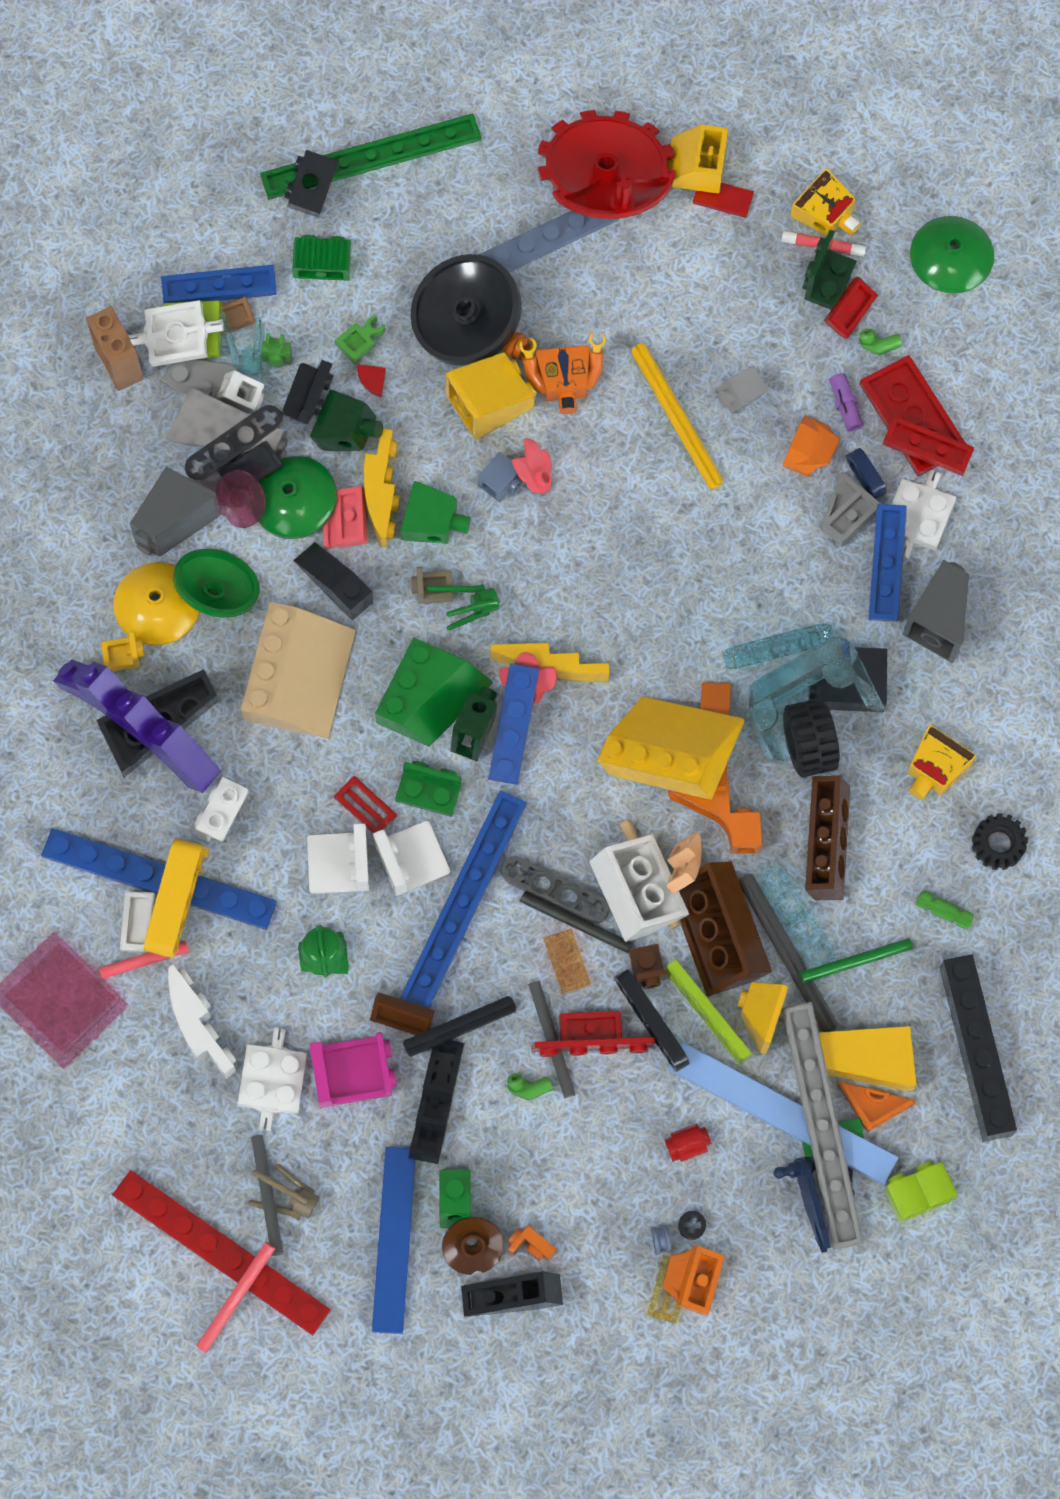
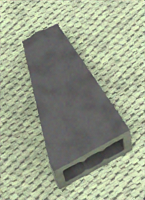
[166,387,289,455]

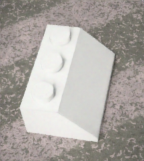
[589,834,689,942]

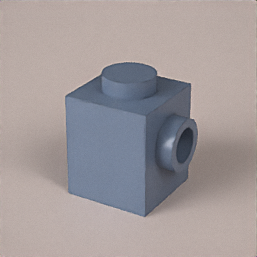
[478,451,523,502]

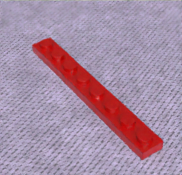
[112,1170,331,1336]

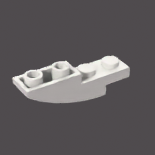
[168,964,237,1079]

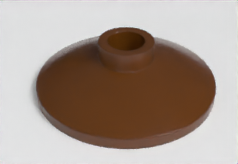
[442,1217,504,1275]

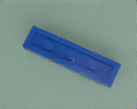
[161,264,277,303]
[869,504,907,622]
[488,663,540,785]

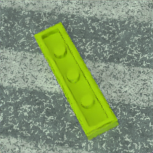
[666,959,751,1065]

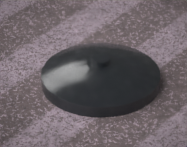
[411,254,522,366]

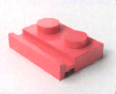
[323,486,368,549]

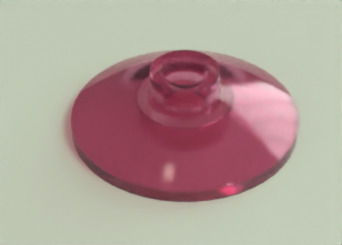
[216,470,265,528]

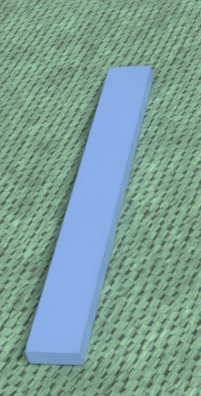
[668,1042,898,1186]

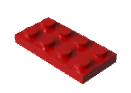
[859,355,966,477]

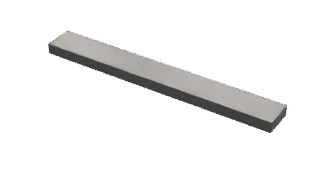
[782,1002,864,1250]

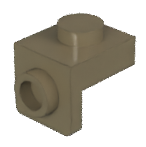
[411,567,453,604]

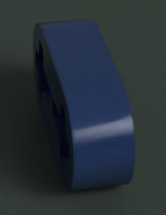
[846,448,886,499]

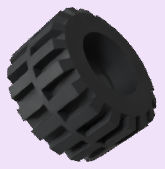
[783,698,840,778]

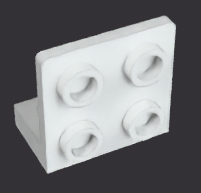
[373,821,450,896]
[307,824,369,894]

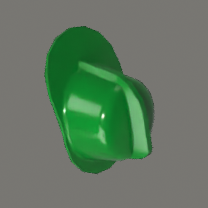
[298,925,349,978]

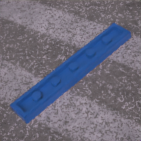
[372,1147,416,1335]

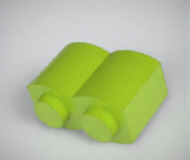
[884,1160,958,1223]

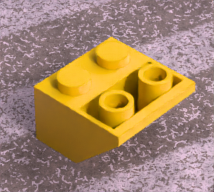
[667,124,729,194]

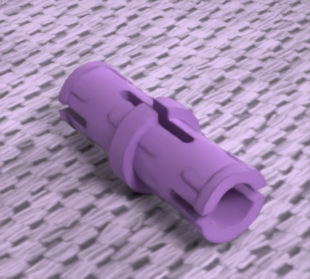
[829,373,864,432]

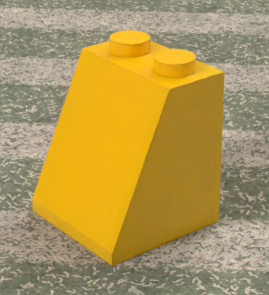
[445,352,536,440]

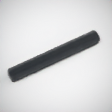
[403,996,516,1057]

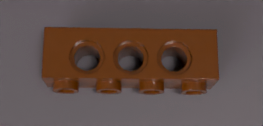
[805,775,850,901]

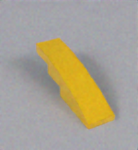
[490,643,609,682]

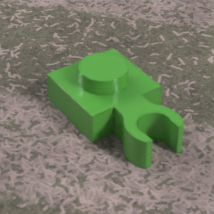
[335,315,386,364]
[261,333,292,367]

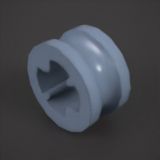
[651,1225,672,1255]

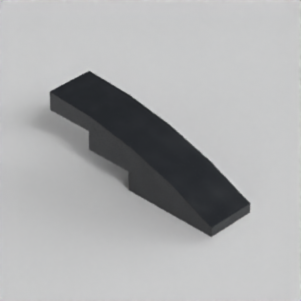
[409,1040,464,1164]

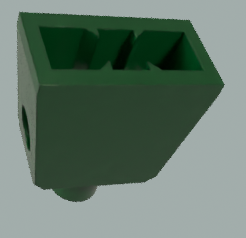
[310,390,383,451]
[450,687,497,762]

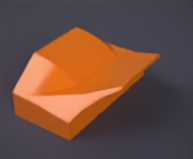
[783,415,840,477]
[662,1246,725,1315]

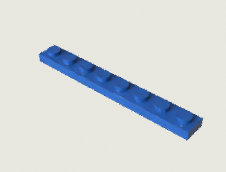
[400,790,527,1009]
[41,828,277,930]

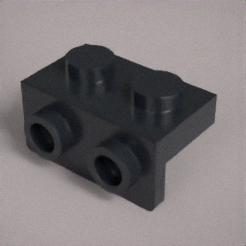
[282,360,334,424]

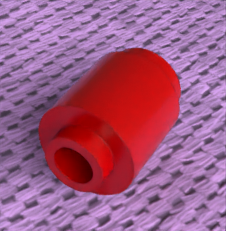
[664,1123,712,1162]

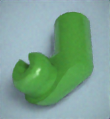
[859,328,902,355]
[507,1073,553,1100]

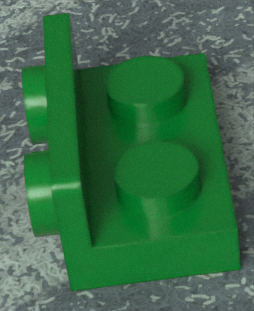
[395,761,462,817]

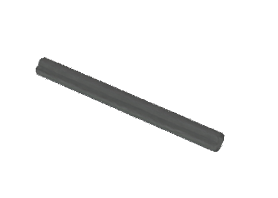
[739,874,838,1032]

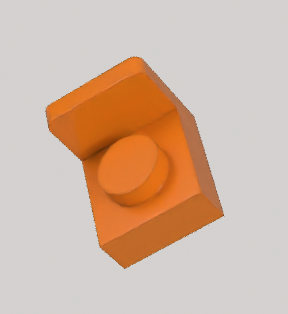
[508,1225,557,1262]

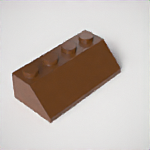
[679,861,772,997]

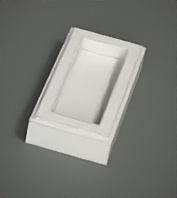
[120,891,156,952]

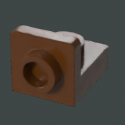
[628,944,666,989]

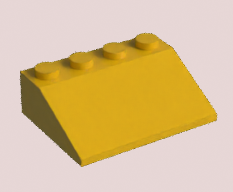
[597,696,745,800]

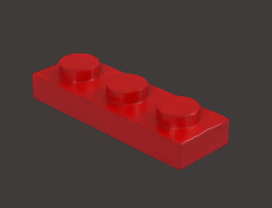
[882,416,975,476]

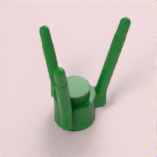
[425,584,499,630]

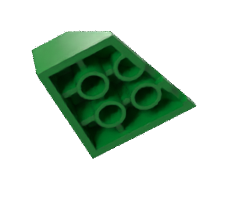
[375,637,493,747]

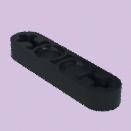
[185,405,283,480]
[614,969,690,1072]

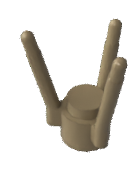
[248,1164,320,1220]

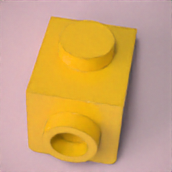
[101,631,145,672]

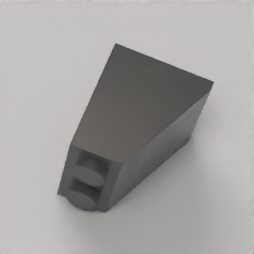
[130,467,220,556]
[902,560,969,663]

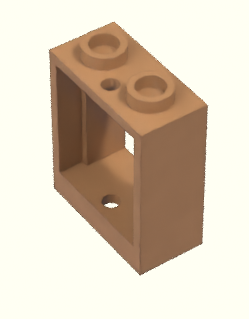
[86,306,144,391]

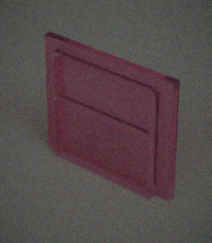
[0,932,129,1070]

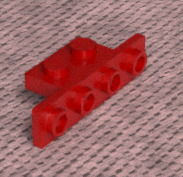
[531,1011,655,1057]

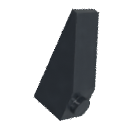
[293,542,373,621]
[461,1271,563,1317]

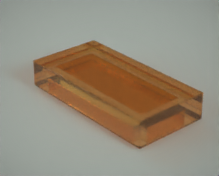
[543,928,591,995]

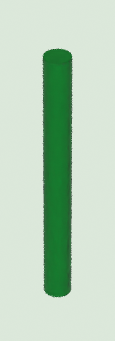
[799,938,913,984]

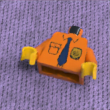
[517,331,606,414]

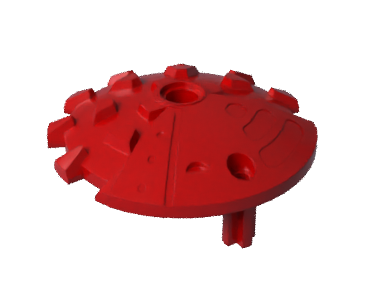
[538,110,675,219]

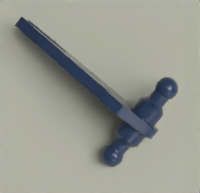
[773,1158,831,1253]

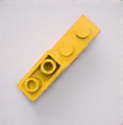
[364,429,400,547]

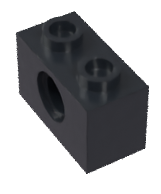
[284,150,338,218]

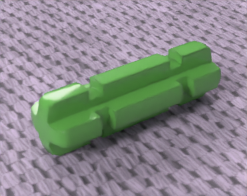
[916,891,974,929]

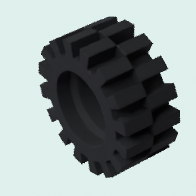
[972,813,1028,870]

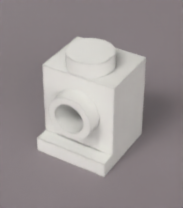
[216,370,265,413]

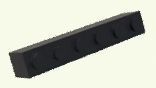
[939,954,1017,1142]

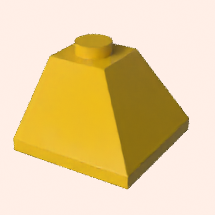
[737,982,789,1055]

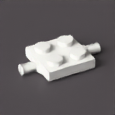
[128,300,224,367]
[892,470,956,561]
[237,1028,307,1132]

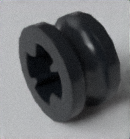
[678,1211,706,1240]

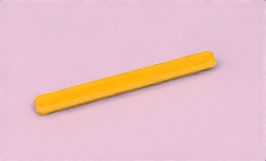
[632,343,723,490]

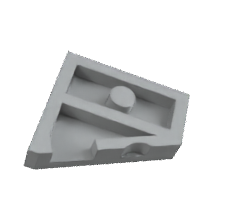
[821,471,881,547]

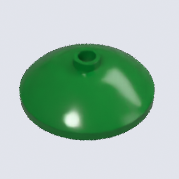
[910,216,994,293]
[251,456,337,539]
[173,549,260,618]

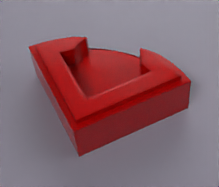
[357,364,386,397]

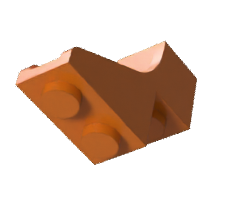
[668,778,762,854]

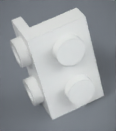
[194,777,249,843]

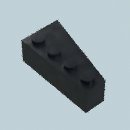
[96,669,218,778]

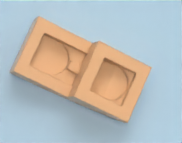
[666,832,702,894]

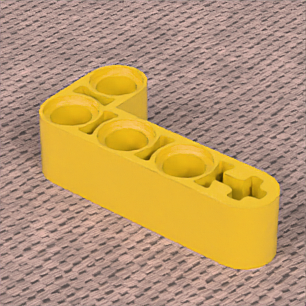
[144,838,209,959]

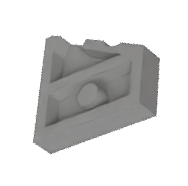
[161,360,240,398]

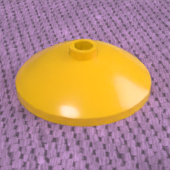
[113,562,200,645]

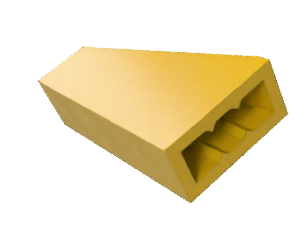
[819,1026,917,1092]

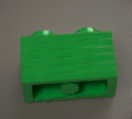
[292,234,352,281]

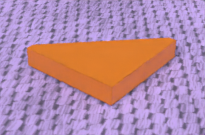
[838,1081,916,1132]

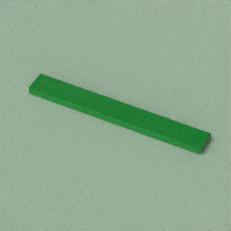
[260,113,481,200]

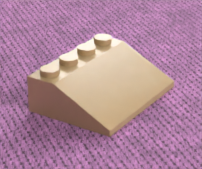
[241,601,356,739]

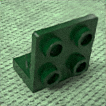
[802,230,857,310]

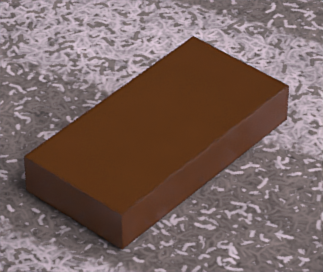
[370,992,435,1035]

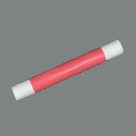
[781,231,866,257]

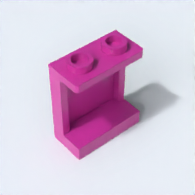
[309,1032,397,1108]

